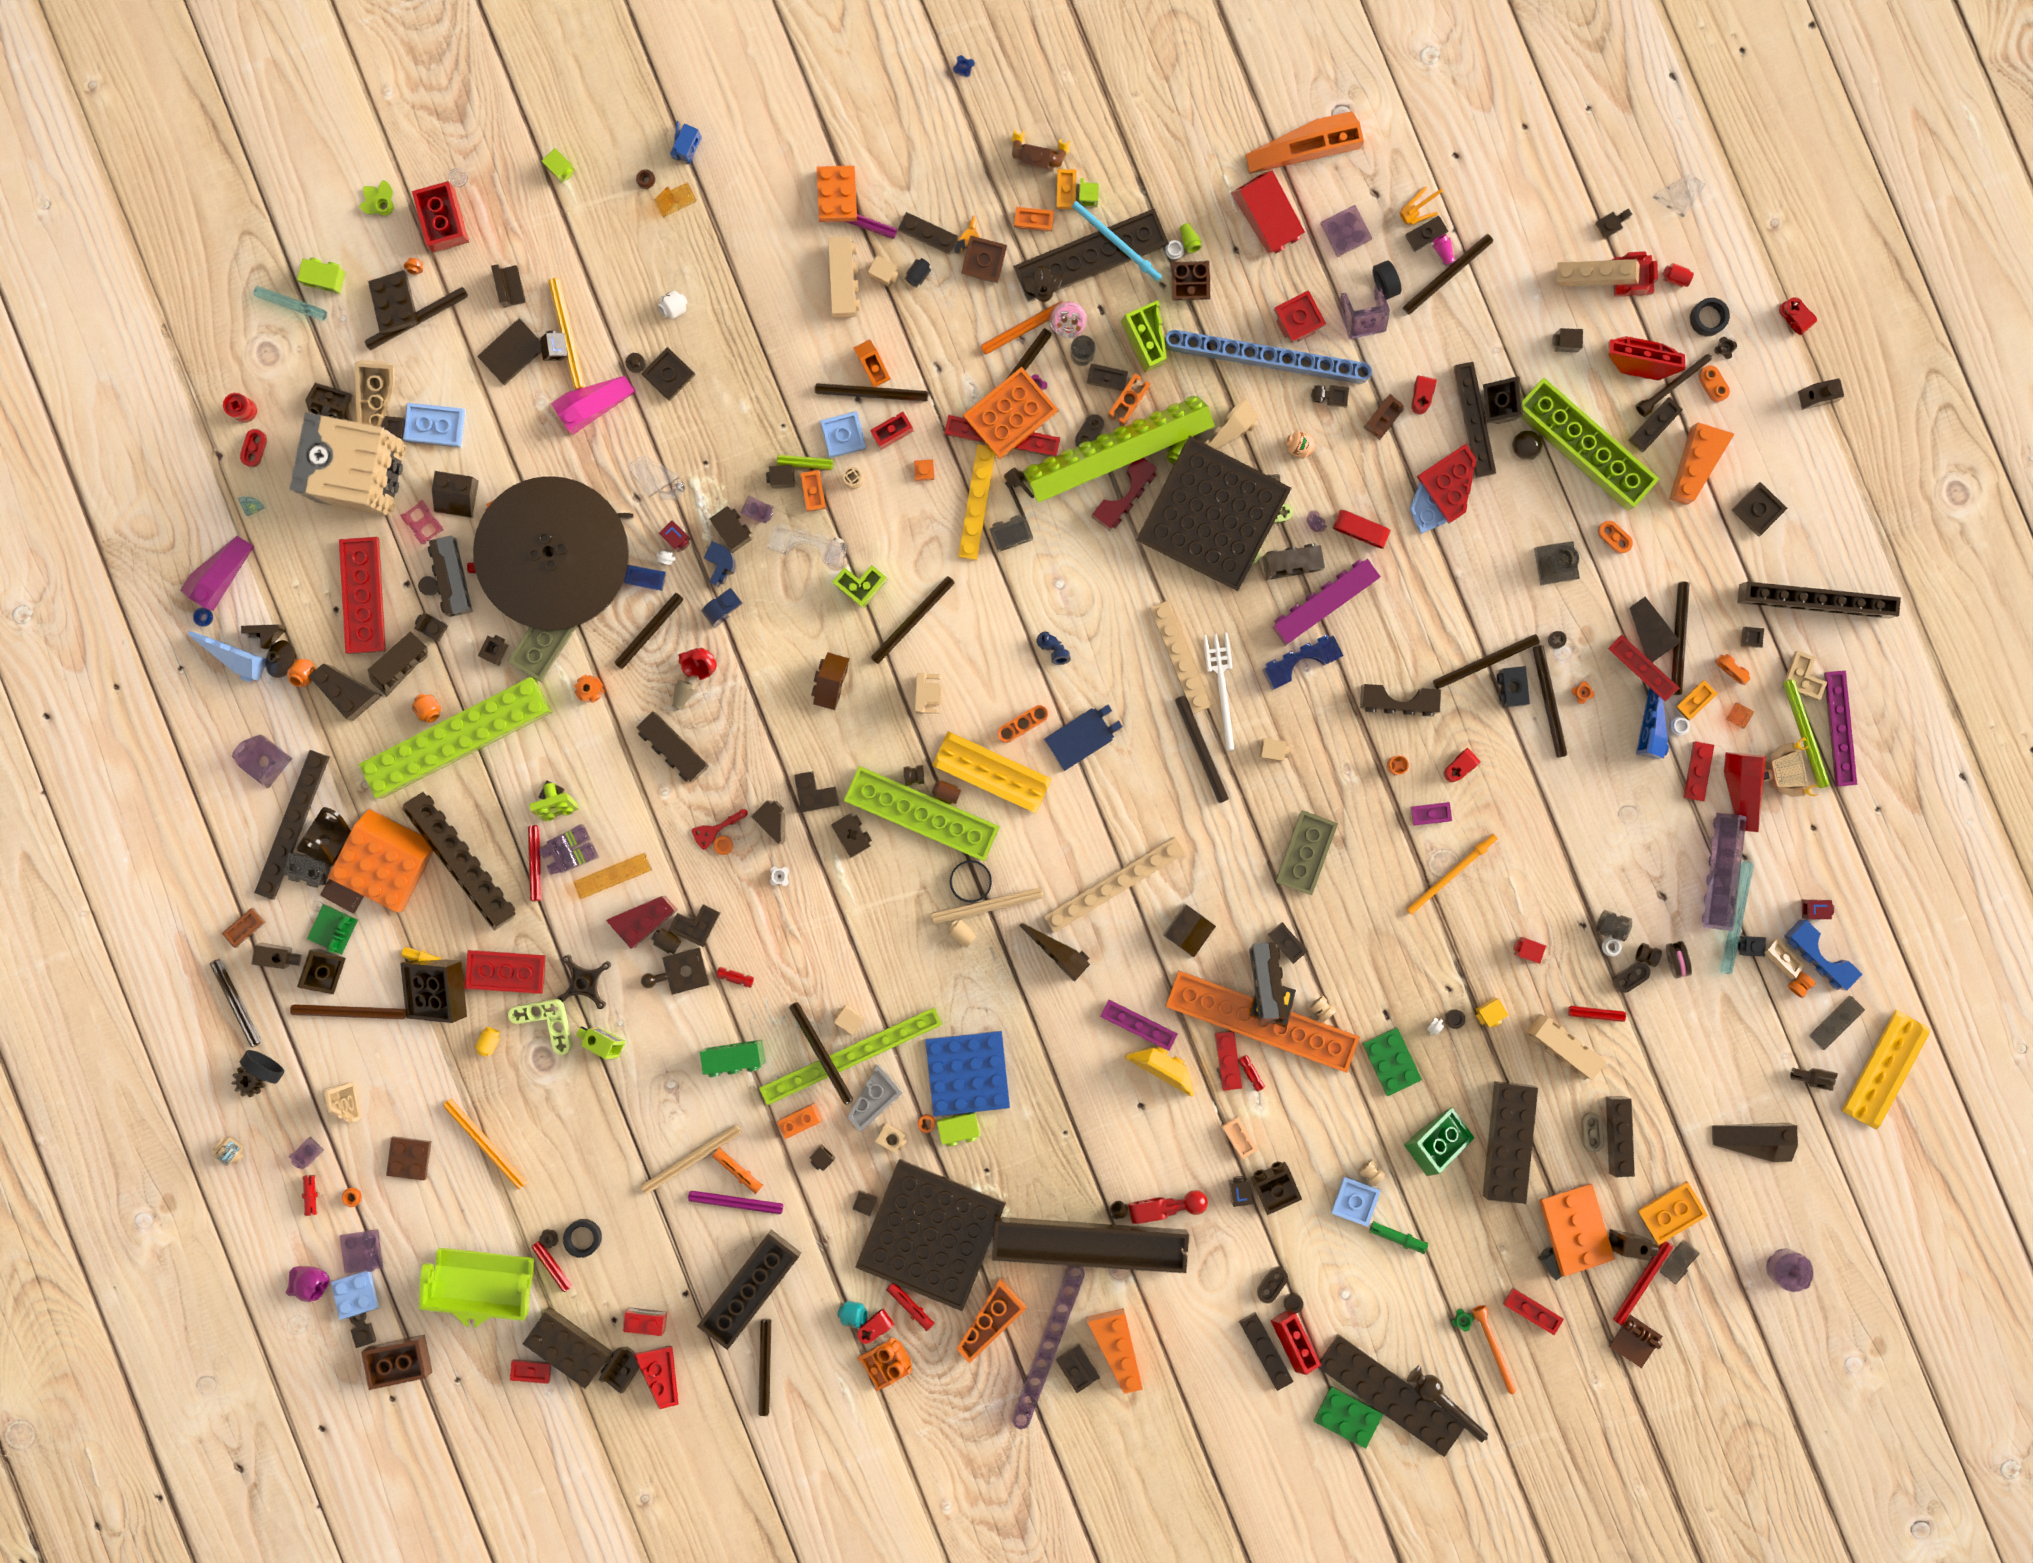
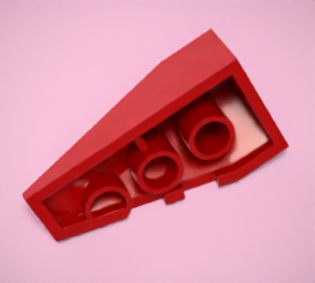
[1724,752,1766,832]

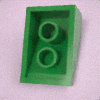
[1404,1107,1474,1176]

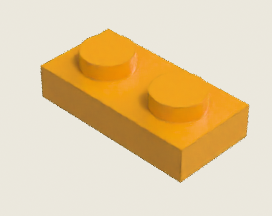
[1057,169,1076,209]
[1675,680,1718,721]

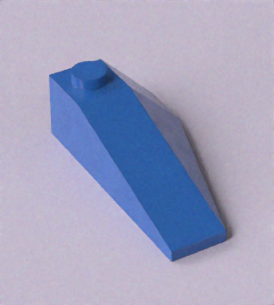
[1636,687,1669,759]

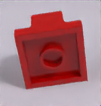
[1612,251,1658,297]
[1274,290,1326,343]

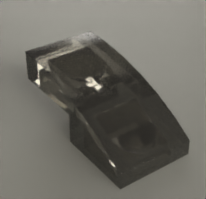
[1660,1239,1700,1285]

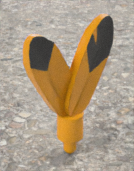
[954,216,979,253]

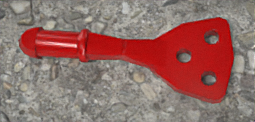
[692,809,748,850]

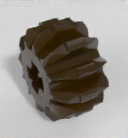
[231,1067,266,1097]

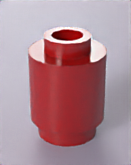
[1662,263,1694,287]

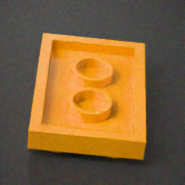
[1636,1181,1708,1245]

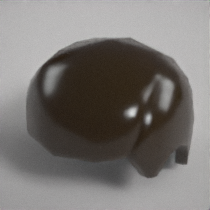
[1512,430,1543,460]

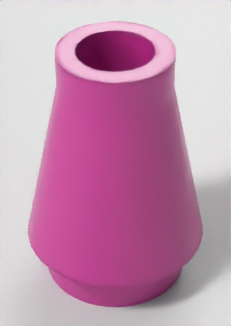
[1432,234,1455,265]

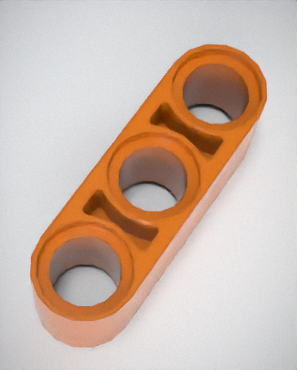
[998,705,1048,743]

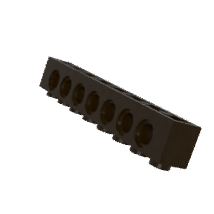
[1737,581,1901,619]
[402,792,516,931]

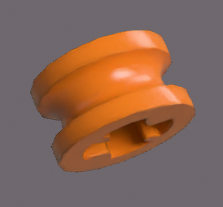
[918,1114,936,1133]

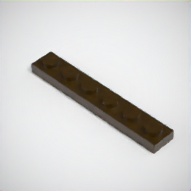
[1453,361,1496,478]

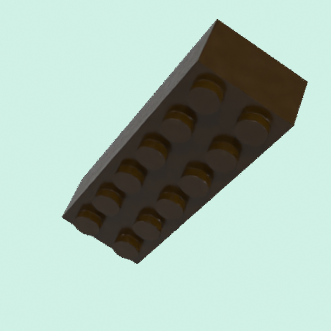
[1483,1081,1538,1204]
[697,1229,801,1350]

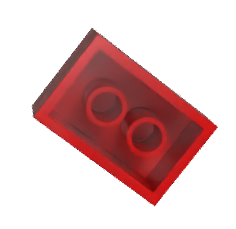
[412,181,469,252]

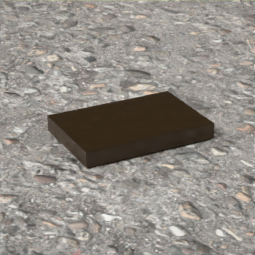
[477,318,542,385]

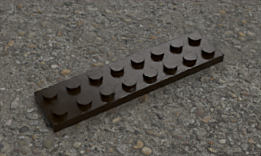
[1013,209,1169,303]
[1318,1334,1464,1457]

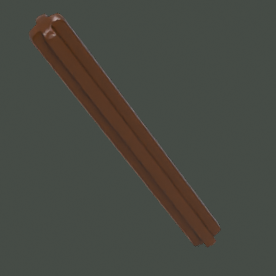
[290,1004,406,1020]

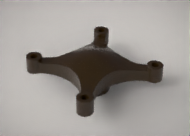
[557,955,611,1009]

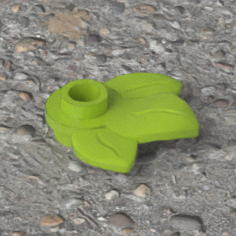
[359,180,394,216]

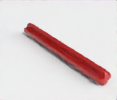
[1613,1241,1673,1325]

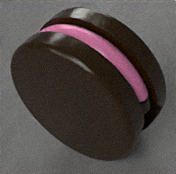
[1666,941,1692,979]

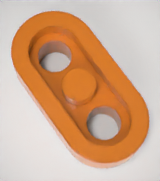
[1698,365,1730,402]
[1598,521,1633,554]
[1715,654,1750,685]

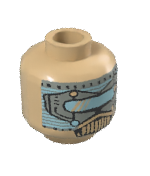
[212,1137,243,1166]

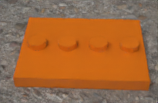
[963,367,1059,460]
[1539,1184,1615,1276]

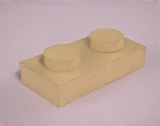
[1764,938,1805,979]

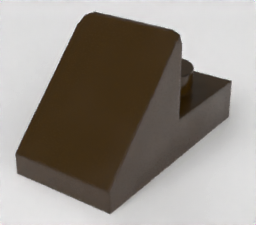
[241,624,286,650]

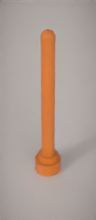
[1471,1305,1516,1394]

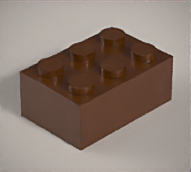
[361,1334,432,1390]

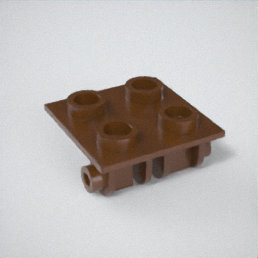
[1609,1314,1663,1368]

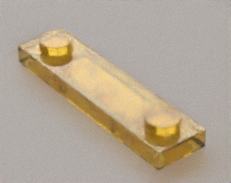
[573,853,652,899]

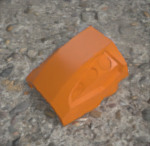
[857,1337,912,1391]

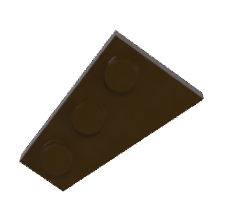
[1629,596,1681,663]

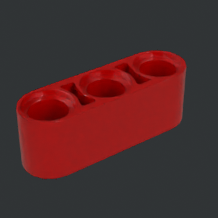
[1332,510,1391,549]

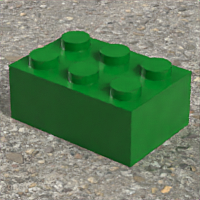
[699,1039,765,1077]

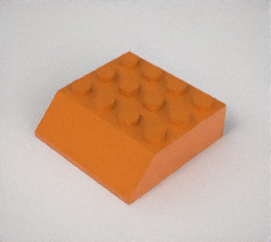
[328,809,434,912]

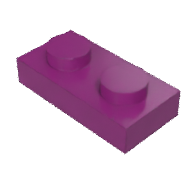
[1411,802,1452,826]

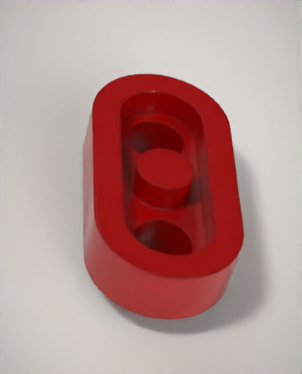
[240,429,267,467]

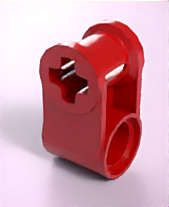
[1779,297,1817,335]
[1411,375,1437,415]
[1443,747,1481,782]
[858,1308,895,1344]

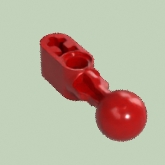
[1128,1190,1208,1224]

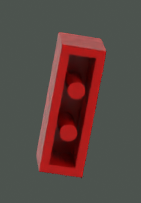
[1270,1311,1321,1375]

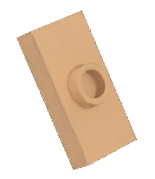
[1221,1116,1258,1160]

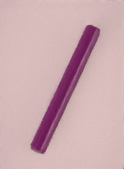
[688,1191,784,1214]

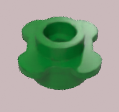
[1452,1309,1474,1332]

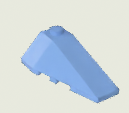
[188,631,266,682]

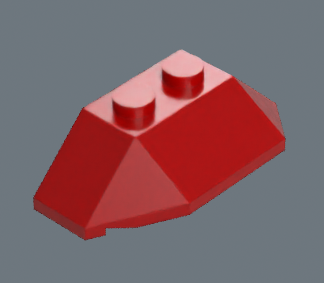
[1608,336,1686,381]

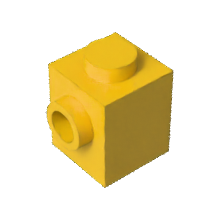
[1475,997,1509,1028]

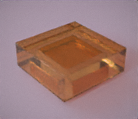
[1726,702,1754,729]

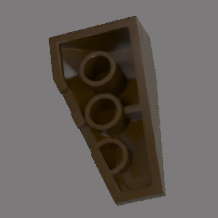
[1019,923,1090,982]
[1712,1122,1798,1162]

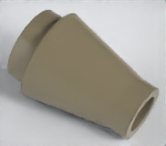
[672,680,693,710]

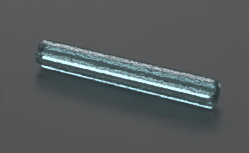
[253,286,327,321]

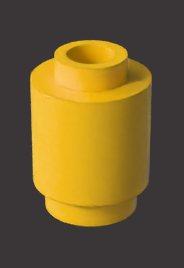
[474,1026,500,1057]

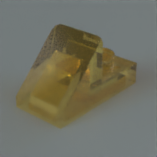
[654,182,697,218]

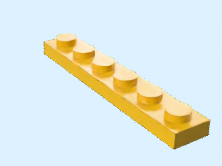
[958,444,995,560]

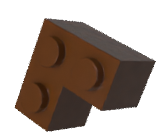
[811,652,850,710]

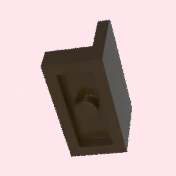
[491,264,526,308]

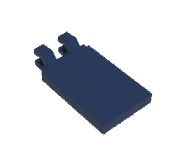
[1044,704,1123,771]

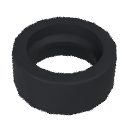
[1372,260,1402,300]
[1690,297,1730,336]
[563,1219,602,1258]

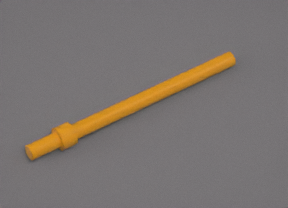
[1406,834,1498,915]

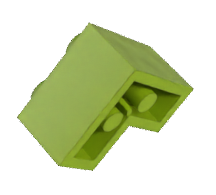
[832,565,888,609]

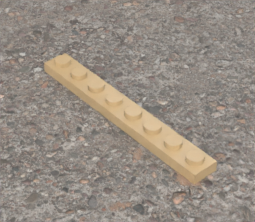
[1044,837,1185,933]

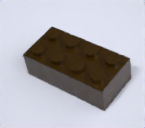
[522,1307,613,1389]

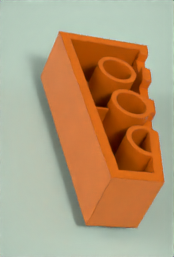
[1087,1308,1143,1394]

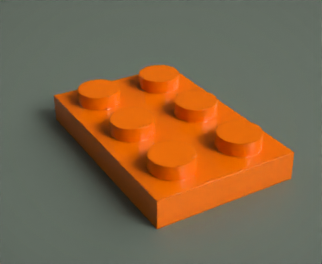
[816,165,857,222]

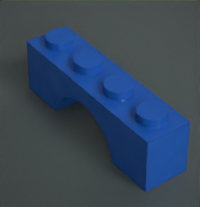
[1784,919,1863,991]

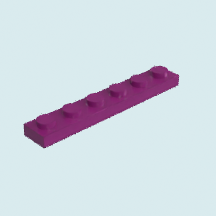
[1824,670,1858,787]

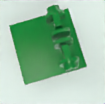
[307,904,358,955]

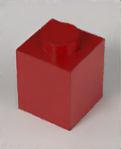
[1513,937,1546,964]

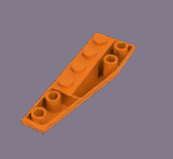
[1245,111,1364,174]

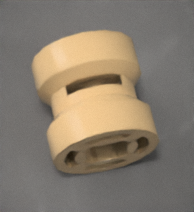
[843,467,863,489]
[1309,996,1336,1023]
[1358,1159,1385,1187]

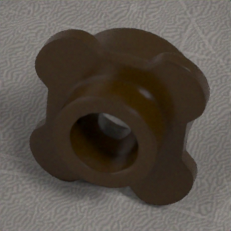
[1714,337,1737,359]

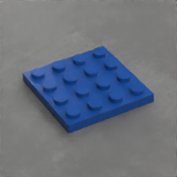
[925,1031,1010,1116]

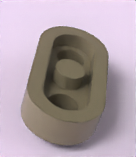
[1581,1113,1604,1152]

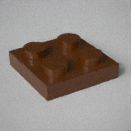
[961,235,1007,284]
[386,1136,431,1181]

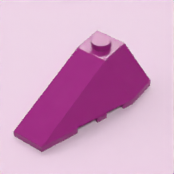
[180,536,254,611]

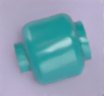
[838,1301,868,1328]

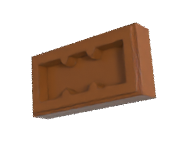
[222,908,266,948]

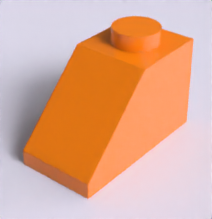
[853,339,891,387]

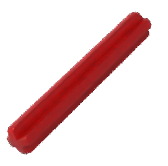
[528,825,542,901]

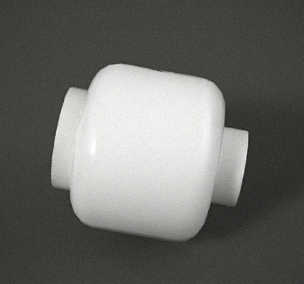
[658,291,687,319]

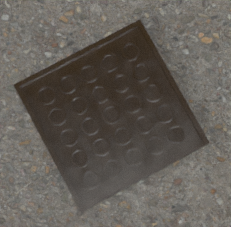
[1136,436,1292,591]
[855,1159,1006,1311]

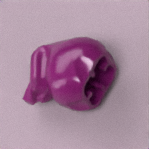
[285,1266,330,1302]

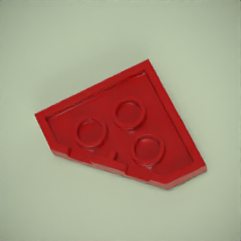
[1417,444,1477,524]

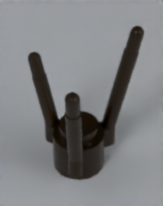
[1004,467,1034,517]

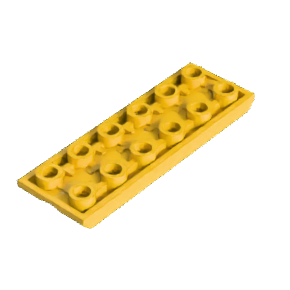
[932,731,1052,813]
[1841,1009,1930,1130]

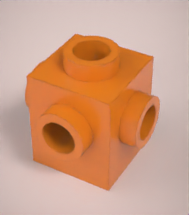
[574,674,605,703]

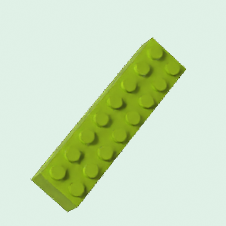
[1521,377,1659,511]

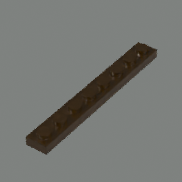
[254,750,330,900]

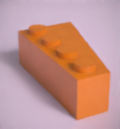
[1669,422,1735,505]
[957,1278,1028,1364]

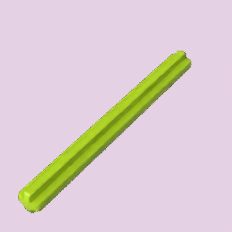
[1783,679,1830,788]

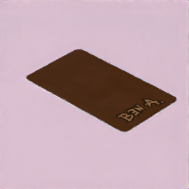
[320,879,364,914]

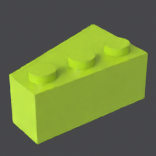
[1120,300,1167,373]

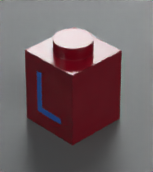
[659,520,691,552]
[1802,899,1835,919]

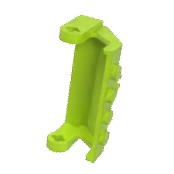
[419,1248,534,1328]

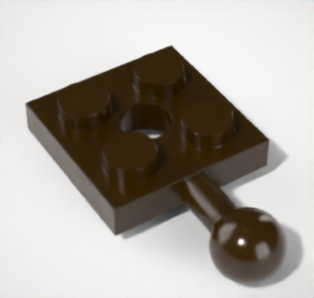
[641,948,710,995]

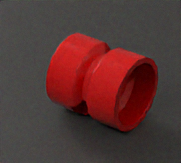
[223,393,257,423]

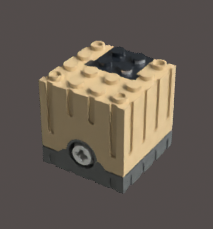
[289,413,407,517]

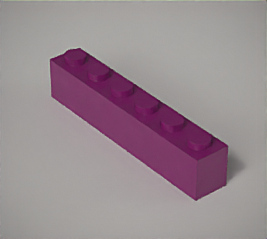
[1272,558,1381,646]

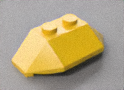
[1124,1046,1194,1097]

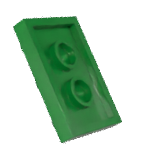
[1362,1027,1422,1096]
[1313,1386,1383,1449]

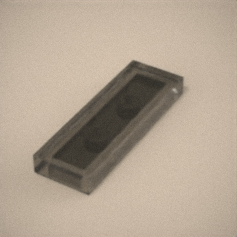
[1809,996,1865,1050]

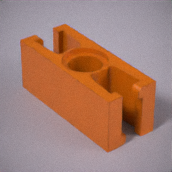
[1108,374,1151,426]

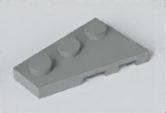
[847,1064,903,1132]

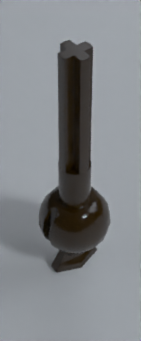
[1406,1365,1488,1443]

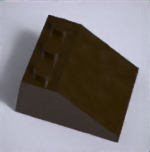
[400,959,467,1023]

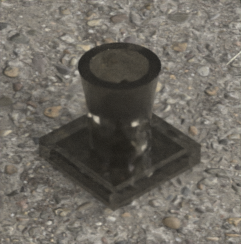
[1534,541,1580,586]

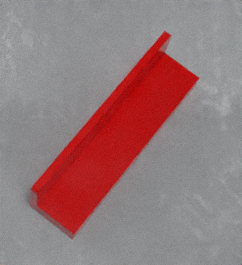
[1608,635,1680,702]

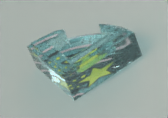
[238,496,265,516]

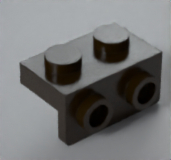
[598,1347,640,1394]

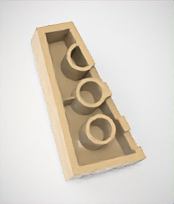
[1526,1014,1606,1080]

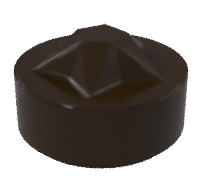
[625,353,646,373]

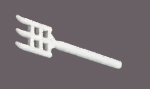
[1204,632,1234,751]

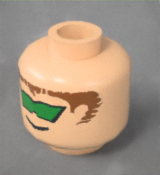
[1285,431,1315,459]

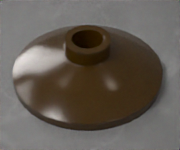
[265,640,295,678]

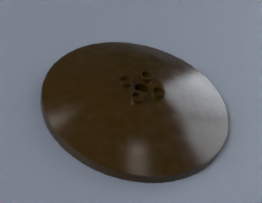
[473,476,629,630]

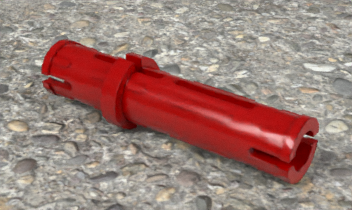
[886,1283,935,1332]

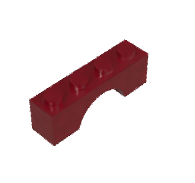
[1092,457,1157,531]

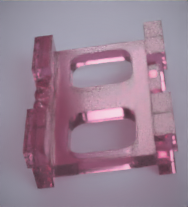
[400,500,444,544]

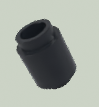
[904,258,931,288]

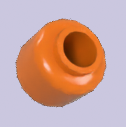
[287,659,316,687]
[412,694,441,723]

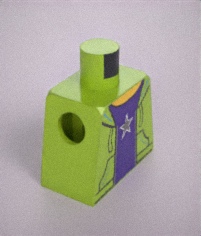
[576,1026,626,1059]

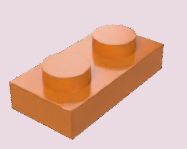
[1014,207,1054,232]
[800,470,826,512]

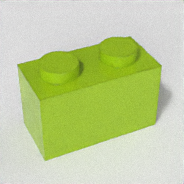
[297,257,346,294]
[937,1112,980,1147]

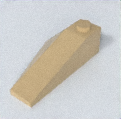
[355,360,395,427]
[1205,397,1258,450]
[323,1082,361,1123]

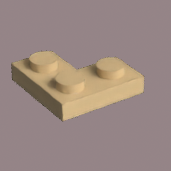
[1782,651,1827,700]

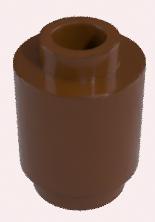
[932,780,961,804]

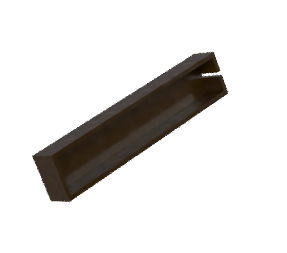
[992,1217,1189,1273]

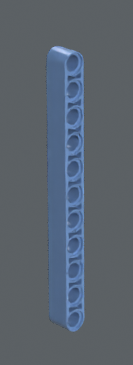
[1165,330,1372,384]

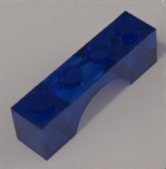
[1262,635,1344,690]

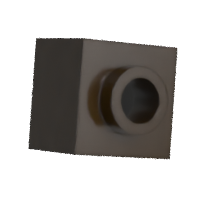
[810,1144,836,1171]

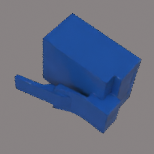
[670,121,702,164]

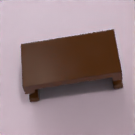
[1364,394,1404,440]

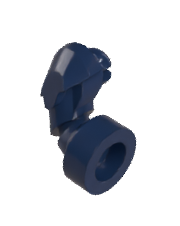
[1036,631,1071,665]

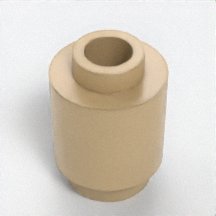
[948,920,976,948]

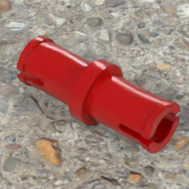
[302,1175,318,1216]

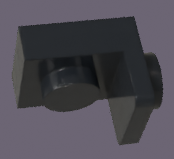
[1737,936,1766,957]

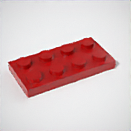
[465,950,546,994]

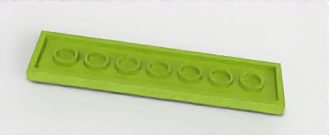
[844,766,1000,862]

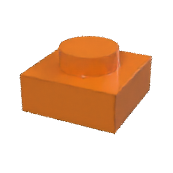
[914,459,934,481]

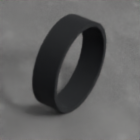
[950,860,992,903]
[240,1050,285,1084]

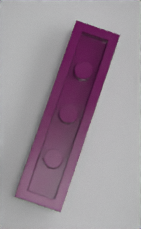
[1100,999,1178,1051]

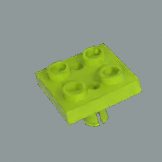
[529,783,579,821]

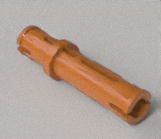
[712,1148,763,1194]

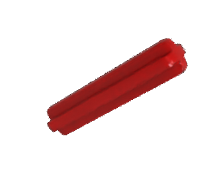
[1568,1006,1626,1022]
[531,1241,572,1292]

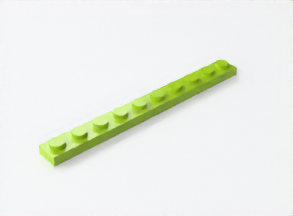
[759,1007,942,1105]

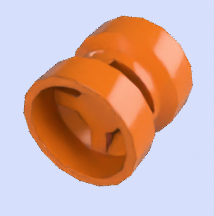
[1387,755,1409,775]
[1787,971,1816,998]

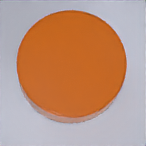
[713,836,733,855]

